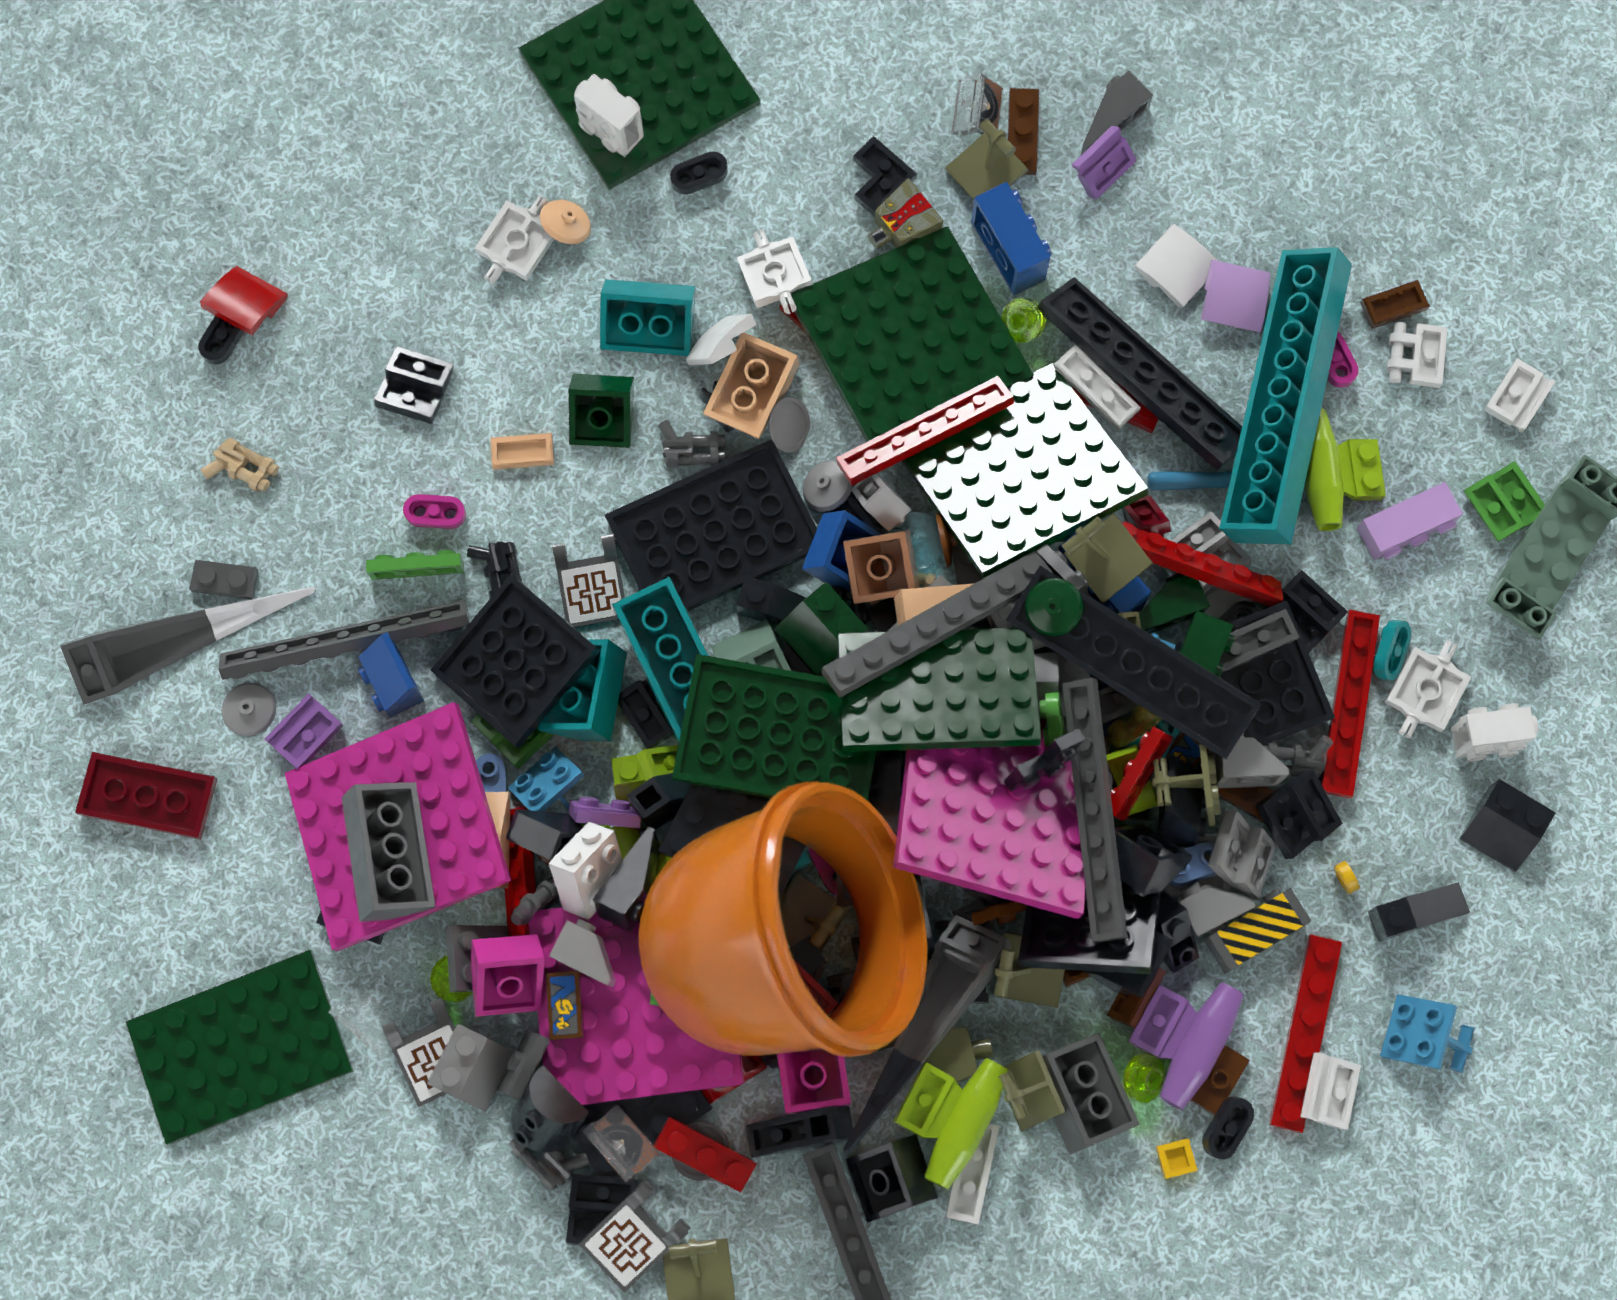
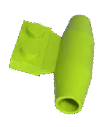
[1305,408,1386,532]
[893,1058,1009,1190]

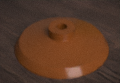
[936,513,957,568]

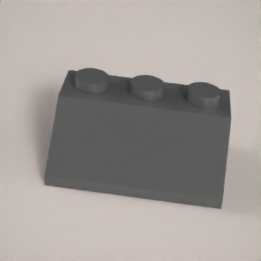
[1042,1033,1140,1155]

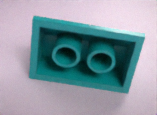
[600,279,696,356]
[538,639,627,742]

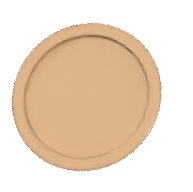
[540,200,591,244]

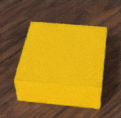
[1156,1138,1198,1179]

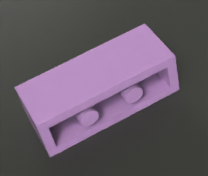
[1357,482,1463,560]

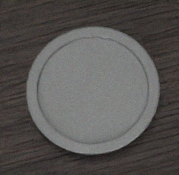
[769,397,810,453]
[803,460,853,512]
[221,683,276,736]

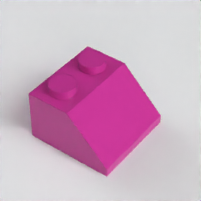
[471,934,545,1017]
[777,1048,851,1113]

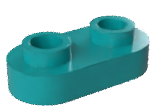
[1372,620,1411,681]

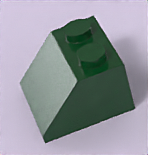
[568,374,634,448]
[774,582,868,675]

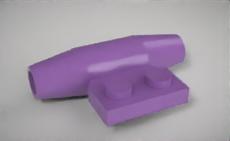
[1128,983,1244,1110]

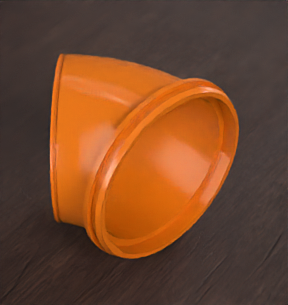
[639,782,927,1057]

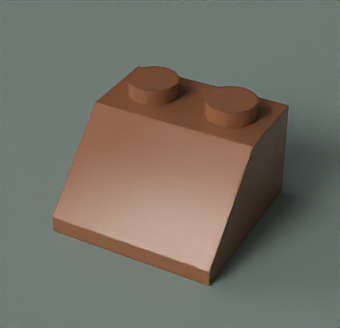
[843,530,920,604]

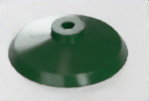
[1025,578,1083,636]

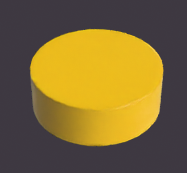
[1333,860,1360,894]

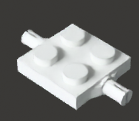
[475,195,554,285]
[737,230,813,314]
[1384,640,1472,738]

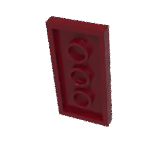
[75,752,217,840]

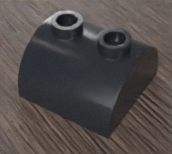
[511,1066,589,1153]

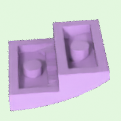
[1200,260,1270,333]

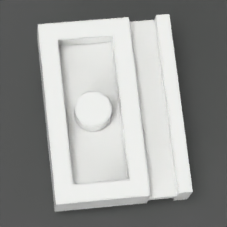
[1484,358,1556,433]
[1301,1053,1361,1130]

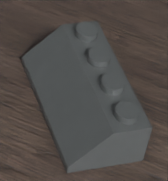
[341,782,435,922]

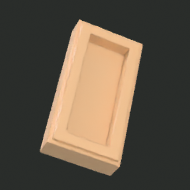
[490,433,554,470]

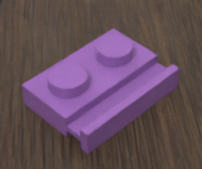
[1072,126,1137,200]
[265,693,344,770]
[568,797,641,828]

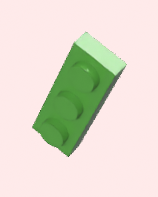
[366,550,464,580]

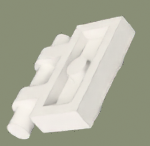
[1387,322,1448,388]

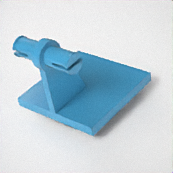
[508,746,587,827]
[1380,994,1475,1073]

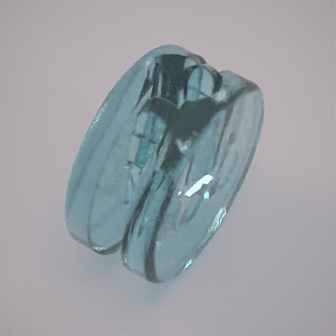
[889,512,943,573]

